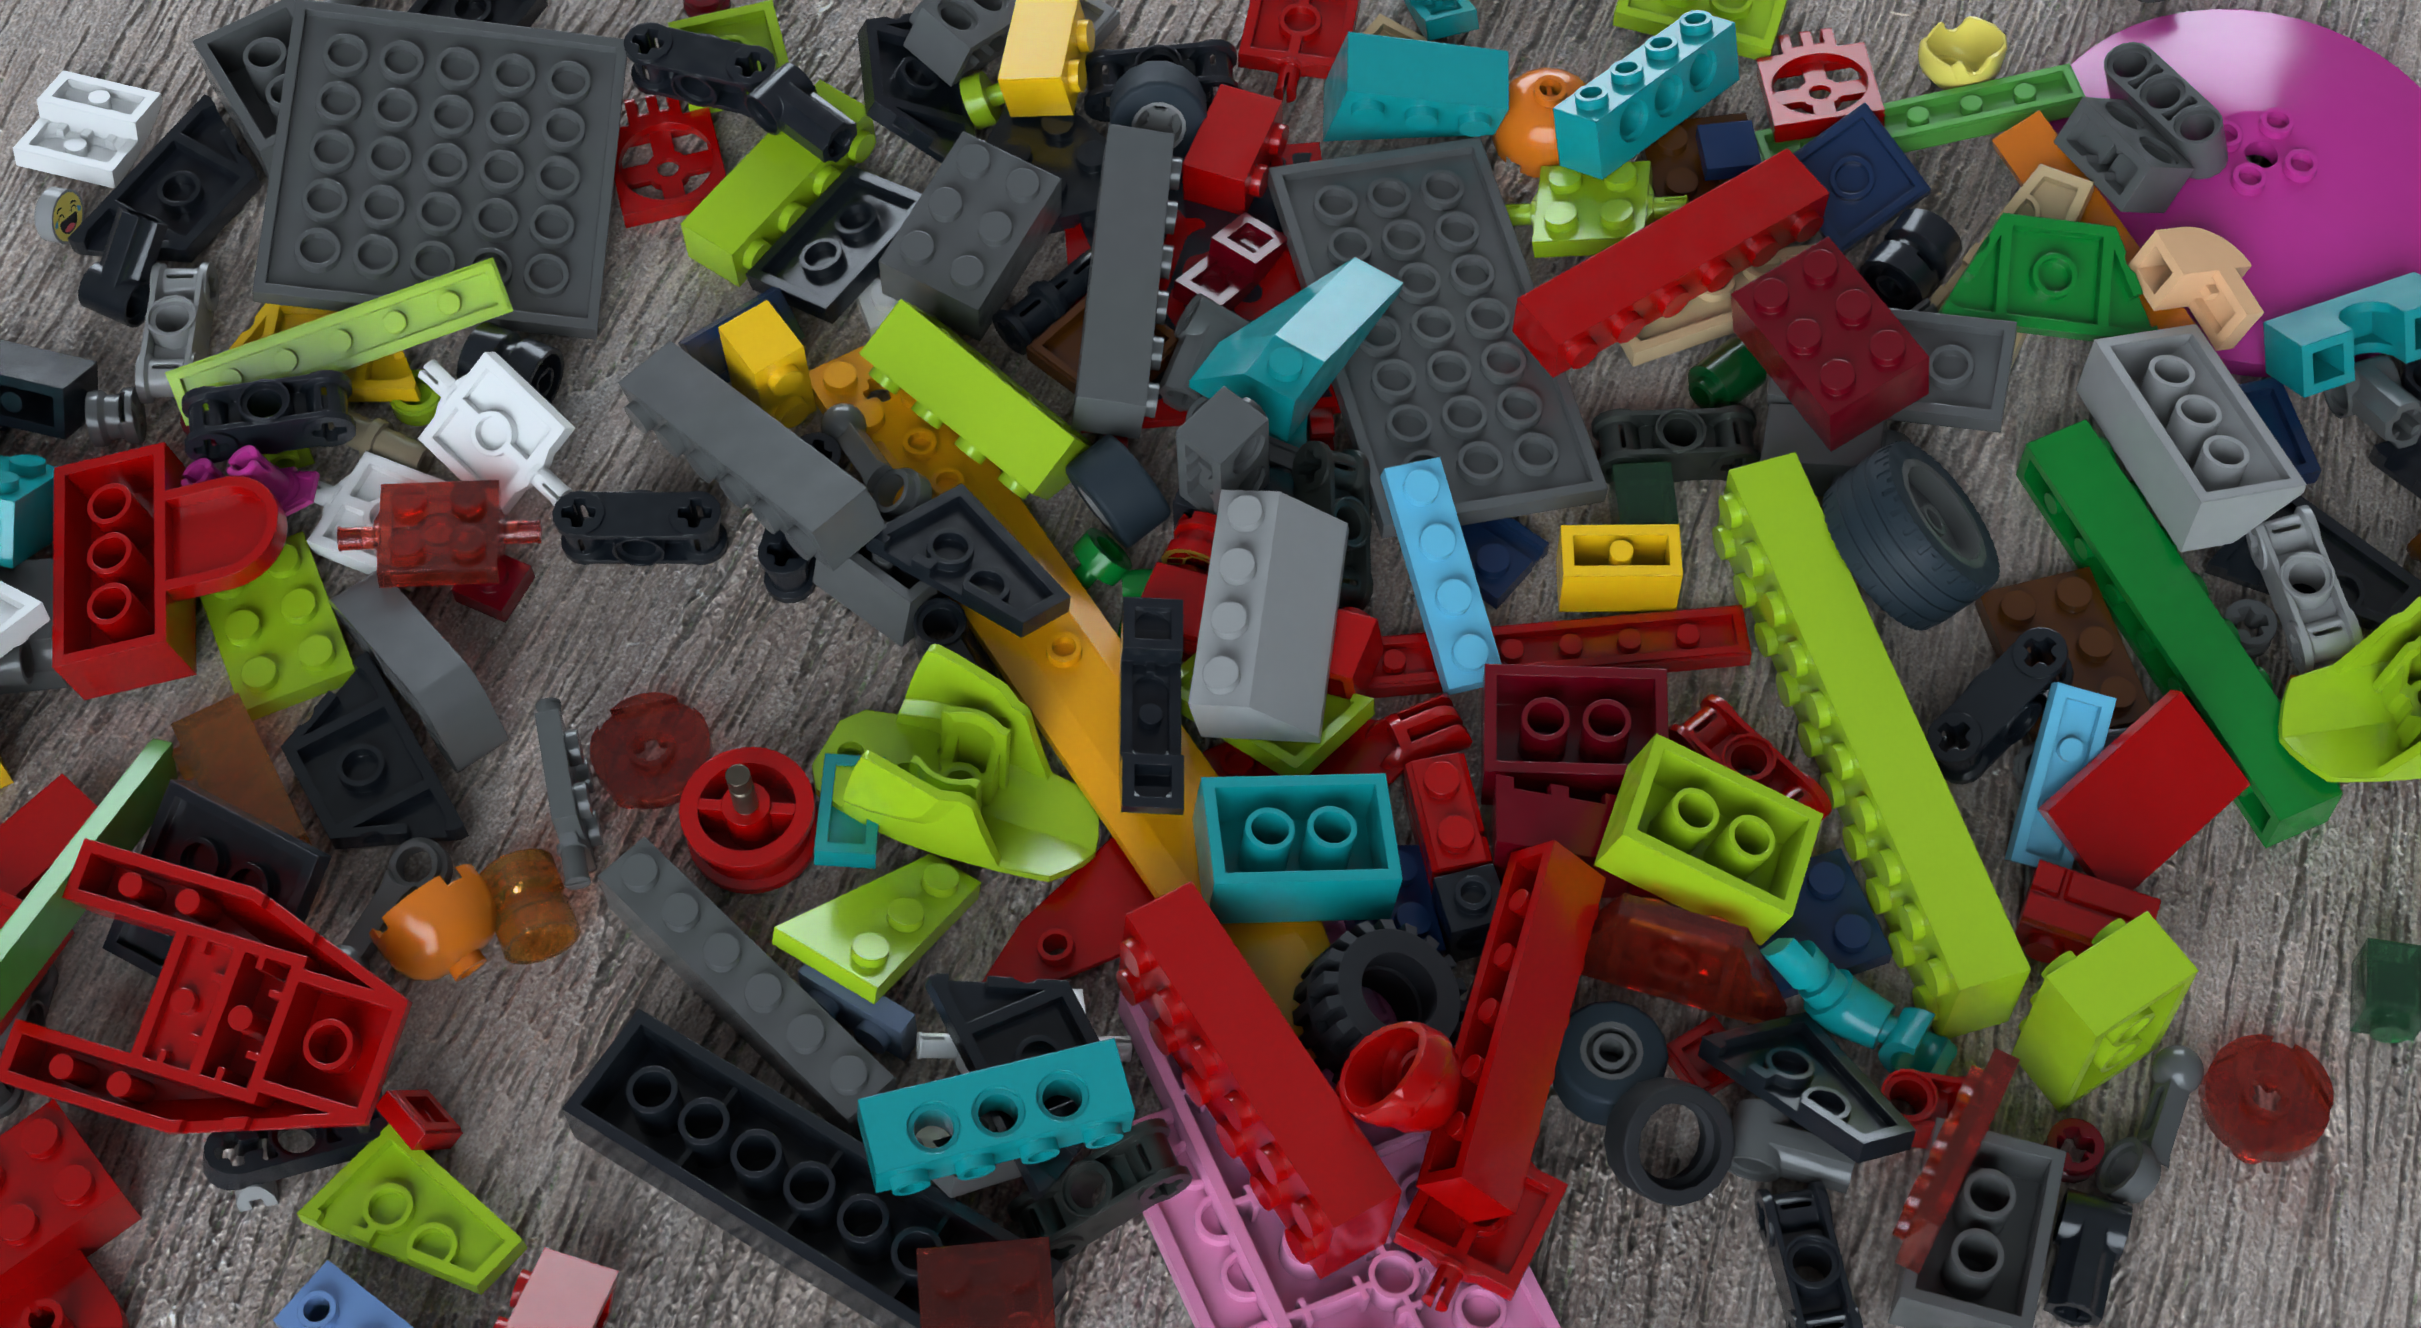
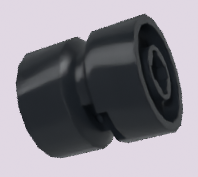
[1859,208,1963,310]
[456,322,564,404]

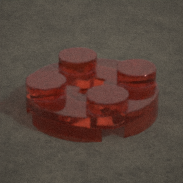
[590,692,713,809]
[2198,1034,2334,1164]

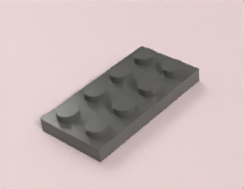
[1767,308,2017,433]

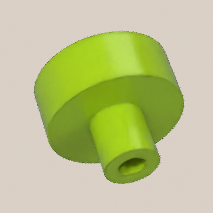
[959,71,1005,130]

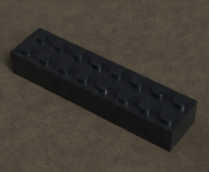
[562,1008,1067,1328]

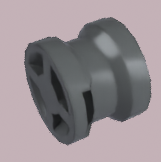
[85,386,147,447]

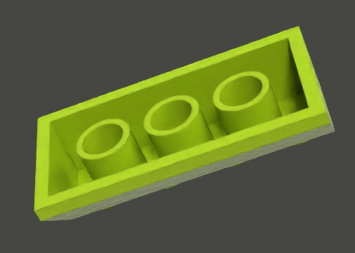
[859,299,1093,501]

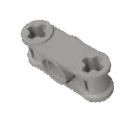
[135,262,219,404]
[2246,505,2363,674]

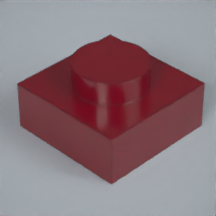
[451,545,535,623]

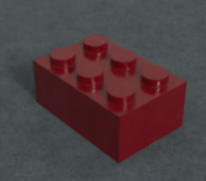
[1731,236,1929,452]
[1481,664,1669,805]

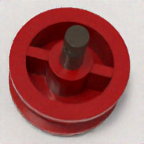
[679,747,818,894]

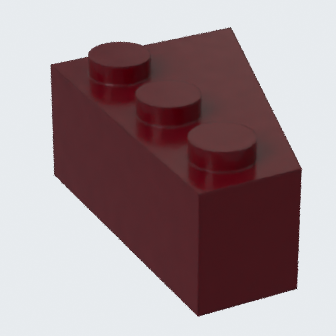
[1489,774,1663,902]

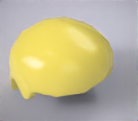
[1918,16,2007,90]

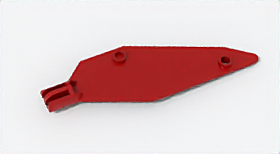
[982,692,1473,983]

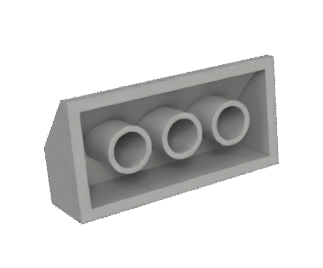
[2076,324,2307,552]
[1188,489,1349,743]

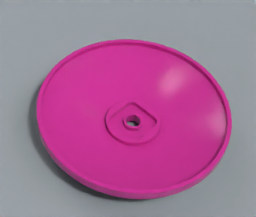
[2049,9,2421,377]

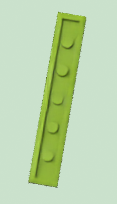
[165,257,514,426]

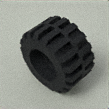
[1292,919,1468,1084]

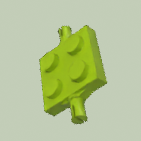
[1505,161,1689,258]

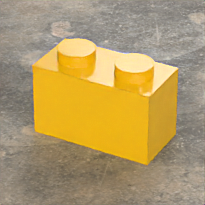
[997,0,1095,117]
[718,300,817,429]
[1556,524,1683,612]

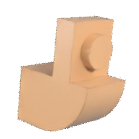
[2128,227,2264,351]

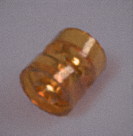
[479,848,581,965]

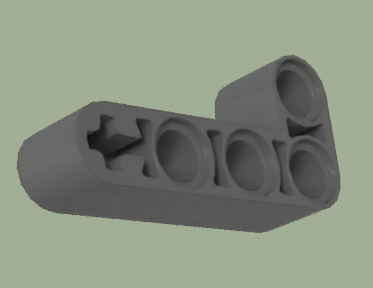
[329,569,509,773]

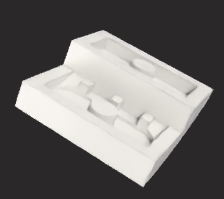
[13,70,162,189]

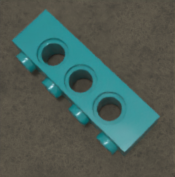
[1553,10,1740,180]
[857,1038,1135,1196]

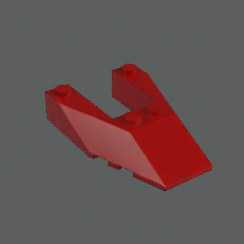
[0,838,413,1134]

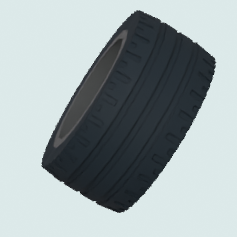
[1822,440,2000,631]

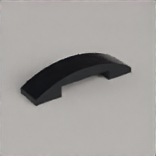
[1119,597,1184,815]

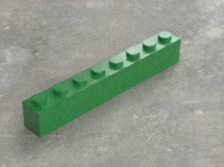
[2016,419,2343,849]

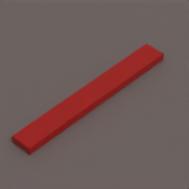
[1365,605,1752,699]

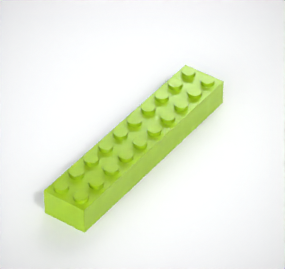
[1712,452,2031,1039]

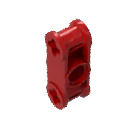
[1668,694,1832,820]

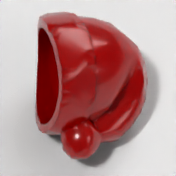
[1334,1021,1462,1133]

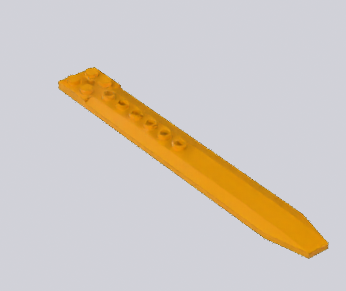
[809,345,1330,1060]

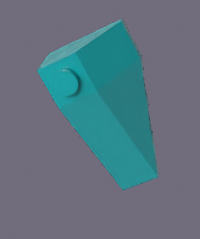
[1188,257,1403,442]

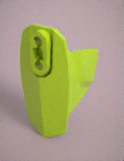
[2278,597,2421,782]
[812,644,1099,882]

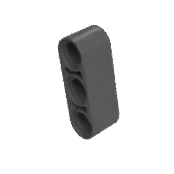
[2104,42,2228,180]

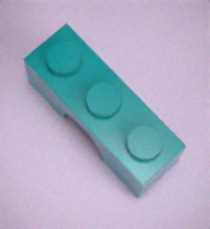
[2263,272,2421,398]

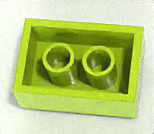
[1594,733,1823,946]
[2011,911,2199,1113]

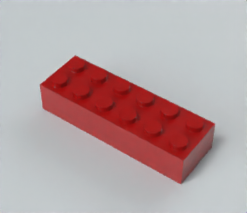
[1116,881,1402,1280]

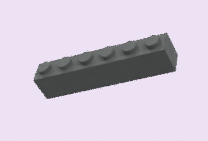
[1071,124,1183,439]
[618,341,887,571]
[597,836,898,1142]

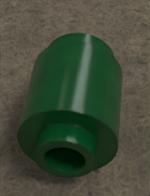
[1688,338,1768,408]

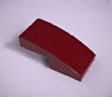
[1172,212,1287,311]

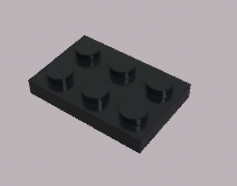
[745,165,922,324]

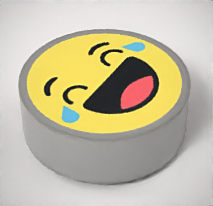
[34,187,84,244]

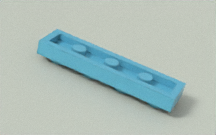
[1380,457,1502,695]

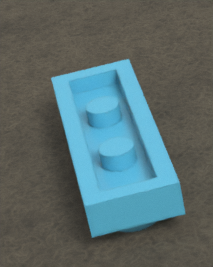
[2004,682,2117,869]

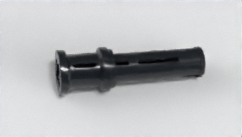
[992,247,1092,355]

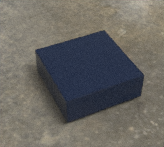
[1695,120,1761,181]

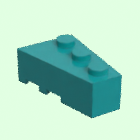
[1323,32,1509,142]

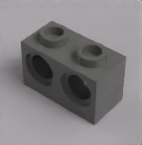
[903,0,1016,86]
[2054,97,2195,213]
[1176,386,1270,515]

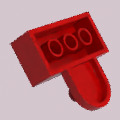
[52,442,288,700]
[0,1099,142,1328]

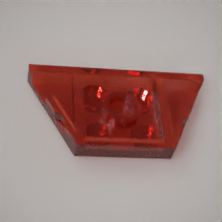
[1581,893,1787,1024]

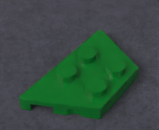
[1938,213,2158,342]

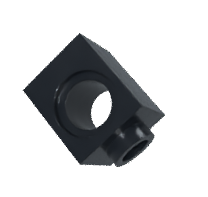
[1432,863,1501,962]

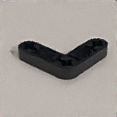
[202,1092,389,1191]

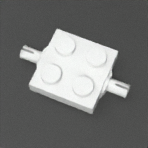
[417,352,575,515]
[307,451,481,592]

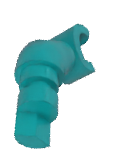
[1760,938,1958,1075]

